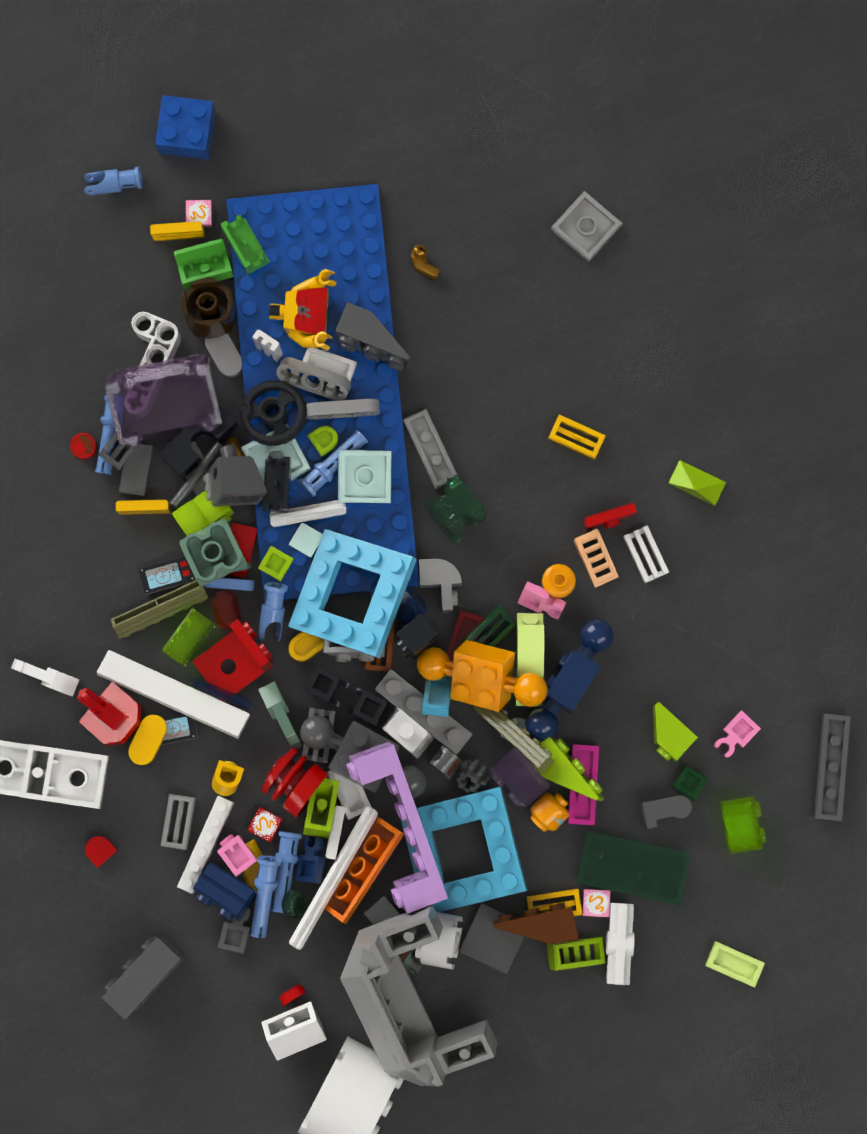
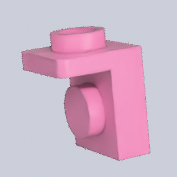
[217,834,257,877]

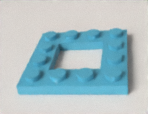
[288,529,417,659]
[401,787,527,912]

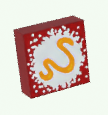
[247,807,283,843]

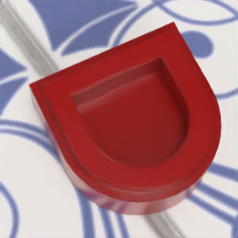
[85,836,118,868]

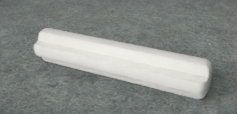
[269,500,347,527]

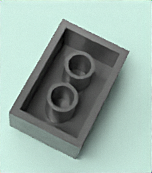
[102,935,186,1020]

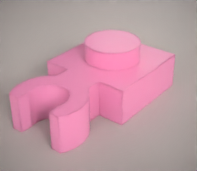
[517,581,566,619]
[714,711,761,758]

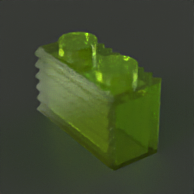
[161,608,215,666]
[720,796,766,854]

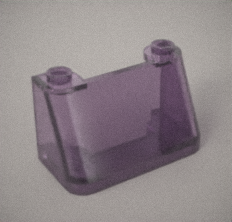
[105,353,222,447]

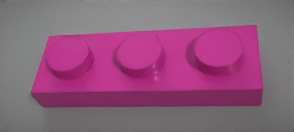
[568,744,599,825]

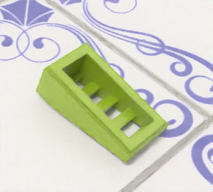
[547,937,606,971]

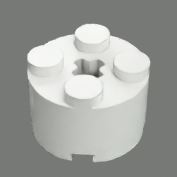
[415,912,463,970]

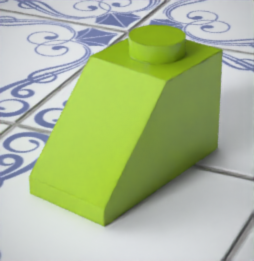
[652,702,698,761]
[303,778,340,839]

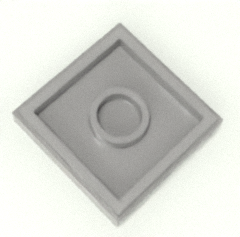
[551,191,623,263]

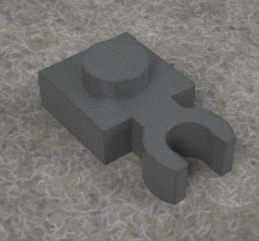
[218,908,251,955]

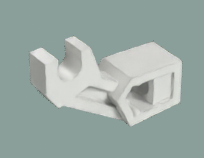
[11,659,79,697]

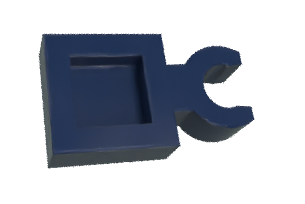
[295,836,326,884]

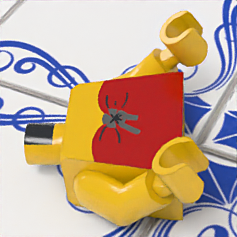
[269,269,336,351]

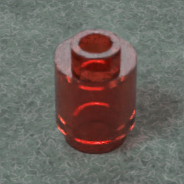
[211,590,242,630]

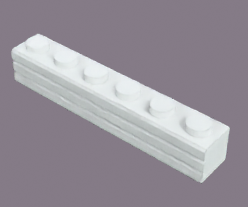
[177,796,234,894]

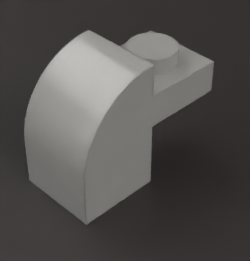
[419,559,462,613]

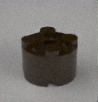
[181,278,236,339]

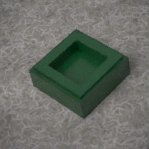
[671,764,708,801]

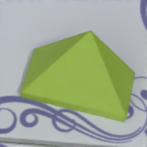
[668,460,726,506]

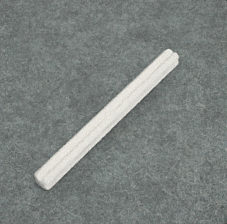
[289,806,378,950]

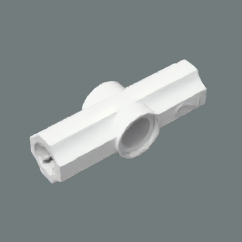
[606,903,634,985]

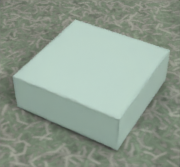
[289,522,323,558]

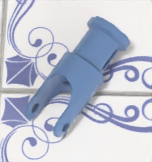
[84,166,143,195]
[258,582,288,642]

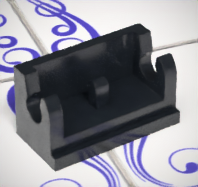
[262,456,292,513]

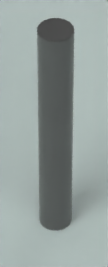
[170,441,223,509]

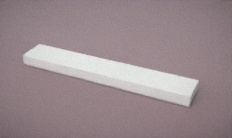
[97,650,250,739]

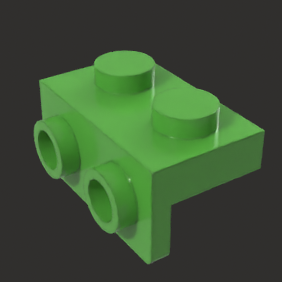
[174,239,234,290]

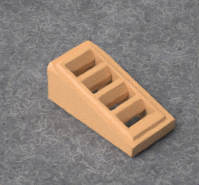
[573,529,619,588]

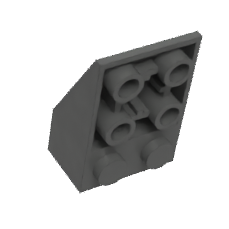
[335,302,410,372]

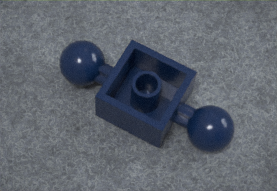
[525,619,614,742]

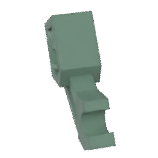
[258,681,303,749]

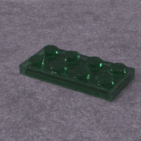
[576,831,691,906]

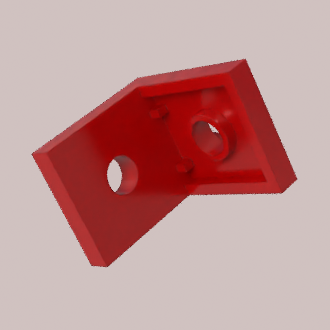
[192,619,274,702]

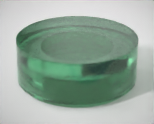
[282,890,307,918]

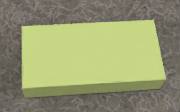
[705,941,765,988]

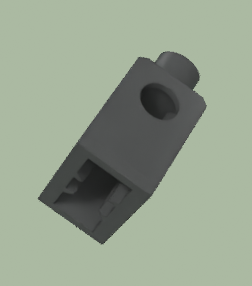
[210,445,267,506]

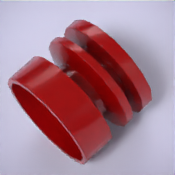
[260,747,330,818]

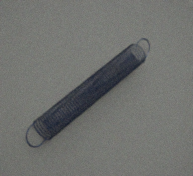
[186,677,257,709]

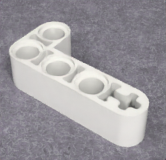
[124,312,181,419]

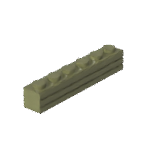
[111,580,208,639]
[473,706,554,773]

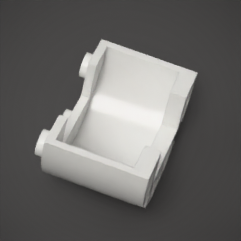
[298,1036,404,1134]

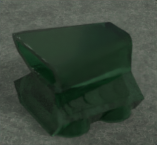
[424,474,487,543]

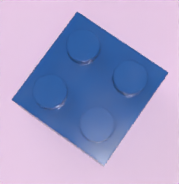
[155,95,216,160]

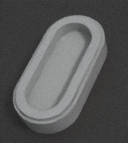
[205,334,242,377]

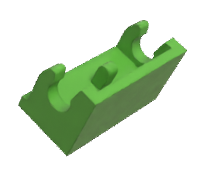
[220,215,270,275]

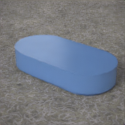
[204,578,255,591]

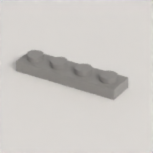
[374,669,473,755]

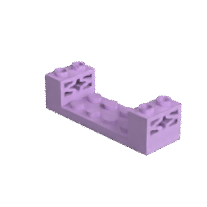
[346,742,448,914]

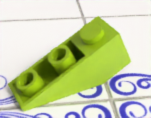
[529,737,605,801]

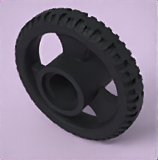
[240,380,307,446]

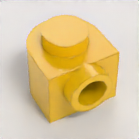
[212,760,244,796]

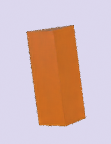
[325,816,405,924]

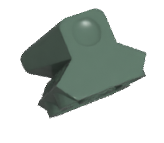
[179,518,252,587]

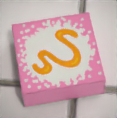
[186,200,212,227]
[582,889,610,917]

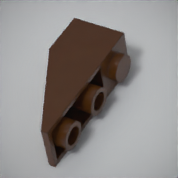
[493,902,579,945]

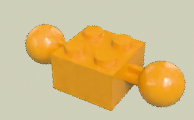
[417,640,548,712]

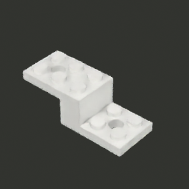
[0,740,109,809]

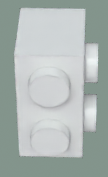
[261,1001,327,1061]

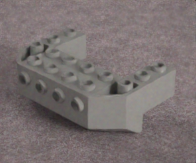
[340,904,498,1087]

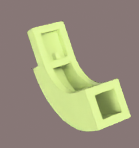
[516,613,544,706]

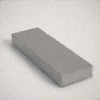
[403,409,459,490]

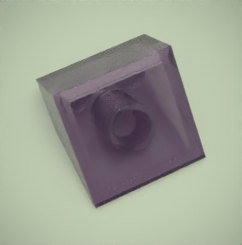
[490,746,551,808]

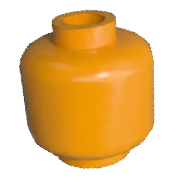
[541,564,576,599]
[530,792,569,832]

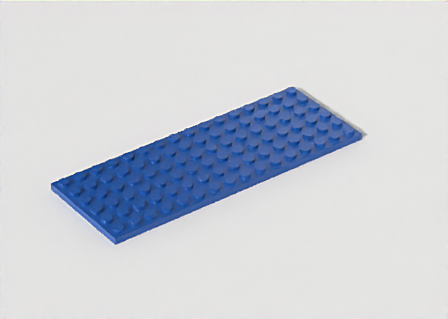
[227,184,419,602]

